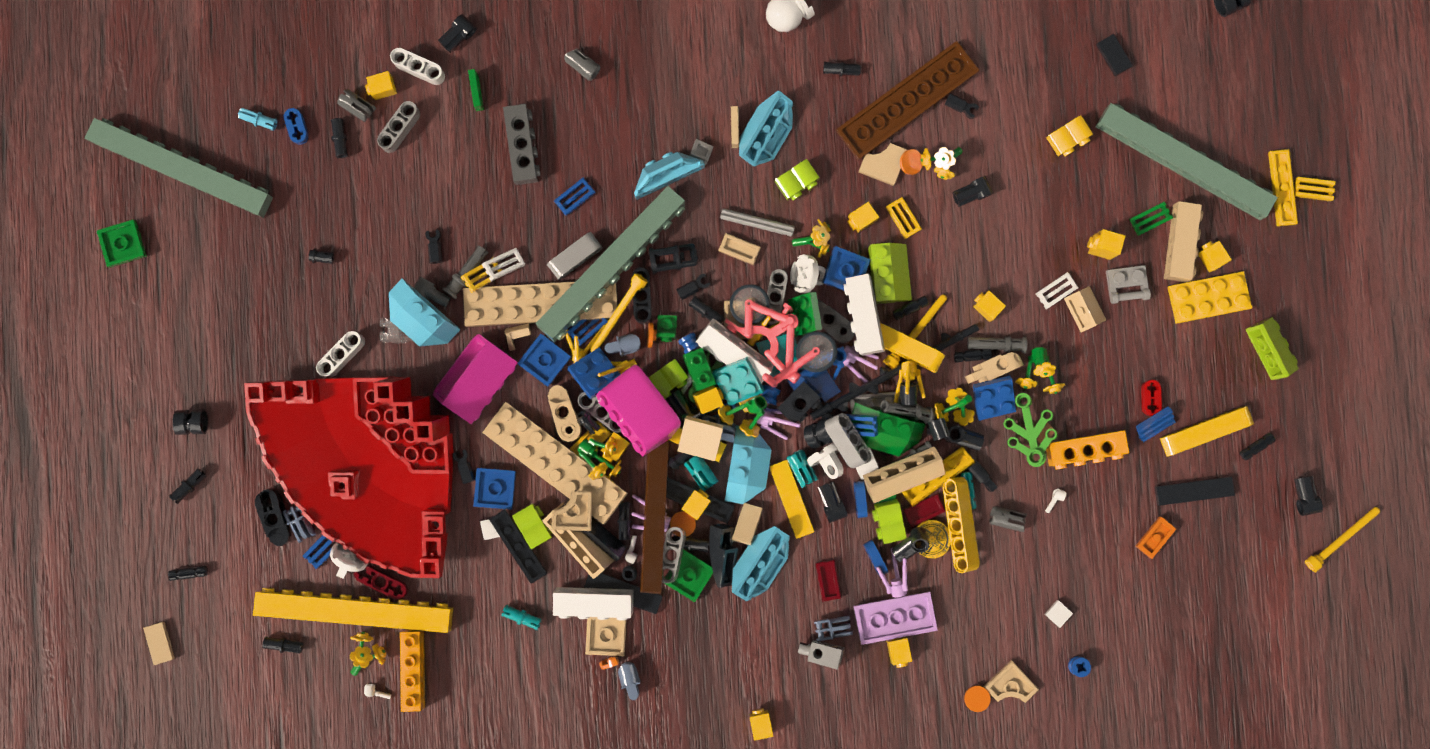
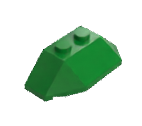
[851,402,926,456]

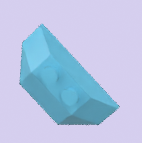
[739,91,793,166]
[634,152,705,200]
[389,278,460,346]
[725,425,772,504]
[732,526,790,601]

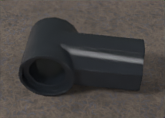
[438,14,477,53]
[952,176,993,207]
[900,378,921,405]
[666,390,702,430]
[926,417,950,441]
[944,425,984,451]
[1294,476,1323,516]
[817,482,848,523]
[892,527,929,562]

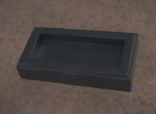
[1096,34,1133,76]

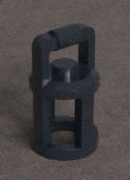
[649,244,698,275]

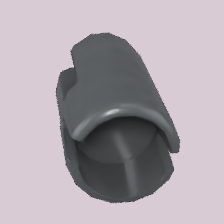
[564,49,601,81]
[337,89,376,122]
[989,506,1027,532]

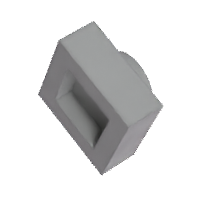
[689,139,713,165]

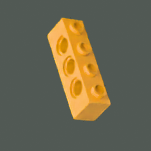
[1046,431,1129,469]
[400,630,425,712]

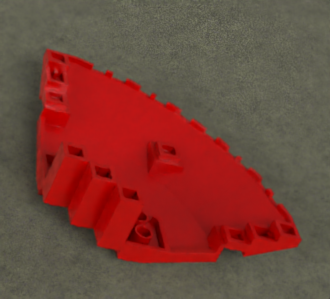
[244,376,453,578]

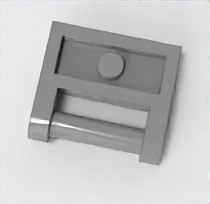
[1106,266,1151,304]

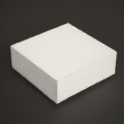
[1045,600,1073,628]

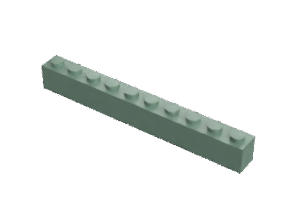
[1095,103,1278,220]
[84,118,273,218]
[536,186,685,343]

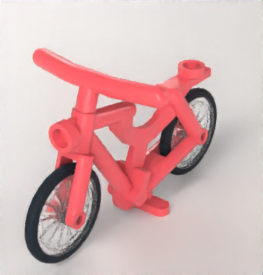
[725,284,837,388]

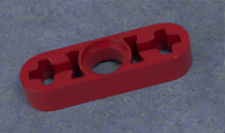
[354,565,408,599]

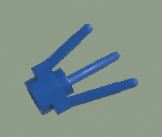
[807,347,847,380]

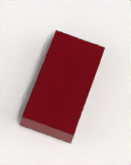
[902,494,946,527]
[815,560,841,602]

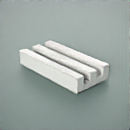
[482,248,525,281]
[1036,272,1079,309]

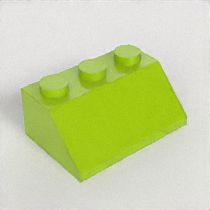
[868,243,912,304]
[1245,317,1299,380]

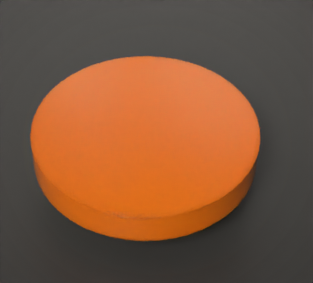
[900,149,922,175]
[647,322,657,348]
[670,511,696,537]
[964,685,991,712]

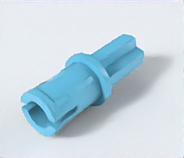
[238,108,278,131]

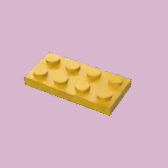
[1168,271,1252,324]

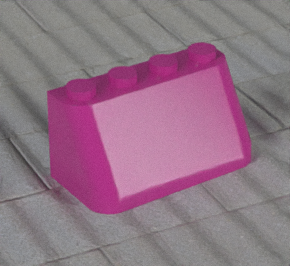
[433,334,518,424]
[596,365,681,457]

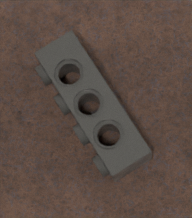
[503,104,541,185]

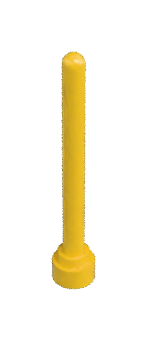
[590,273,648,352]
[883,294,947,369]
[1305,507,1380,572]

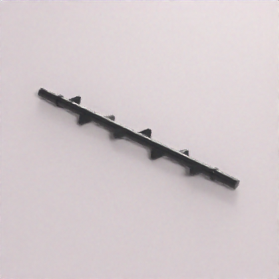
[810,324,979,421]

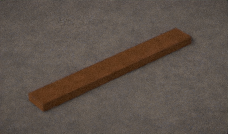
[640,440,669,594]

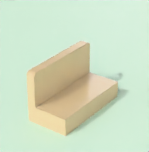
[1064,287,1106,332]

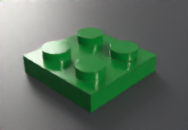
[97,219,147,268]
[788,292,822,337]
[664,550,713,602]

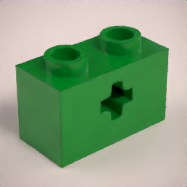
[682,348,716,391]

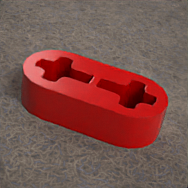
[1141,380,1162,416]

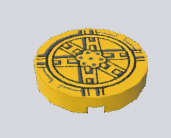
[917,520,951,558]

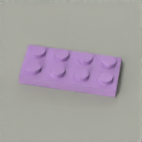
[854,592,938,645]

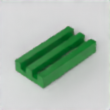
[468,69,484,112]
[1129,201,1173,236]

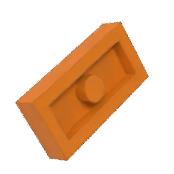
[1136,517,1176,559]

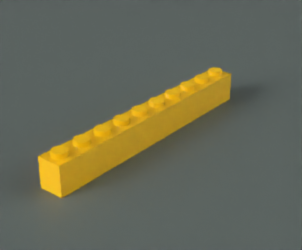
[253,588,453,633]

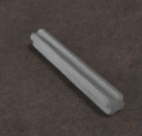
[720,209,795,236]

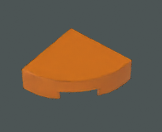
[599,656,619,669]

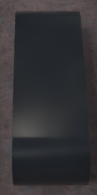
[632,268,652,325]

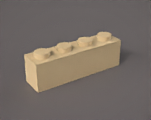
[1164,201,1203,282]
[863,447,945,503]
[542,501,614,579]

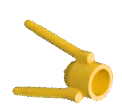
[894,361,925,403]

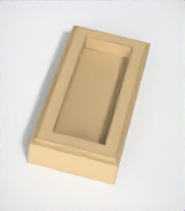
[731,106,739,148]
[718,233,761,265]
[732,503,763,545]
[143,622,175,665]

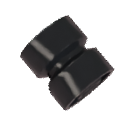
[1214,0,1251,17]
[173,409,208,435]
[804,417,833,449]

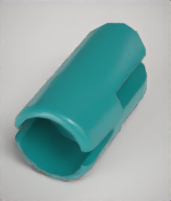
[787,449,818,488]
[684,456,719,491]

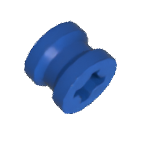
[678,332,700,354]
[762,385,781,405]
[1068,656,1091,677]

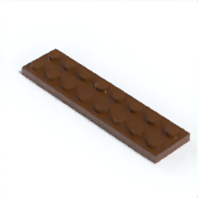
[836,41,980,161]

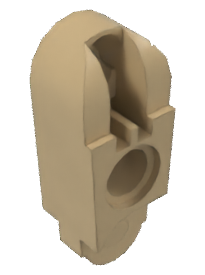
[965,352,1024,384]
[548,385,582,442]

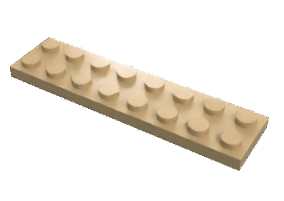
[463,282,618,327]
[482,402,628,525]

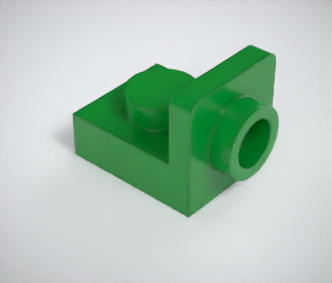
[656,315,677,342]

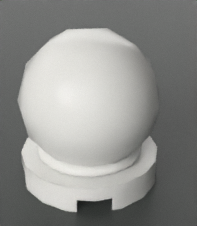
[766,0,815,32]

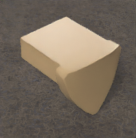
[505,323,531,351]

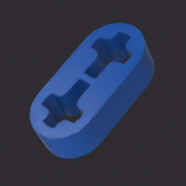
[284,108,309,145]
[853,481,868,518]
[863,540,889,576]

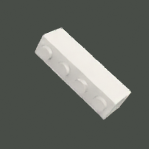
[844,274,885,356]
[696,318,774,384]
[553,587,633,620]

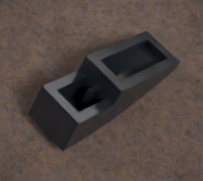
[709,523,738,588]

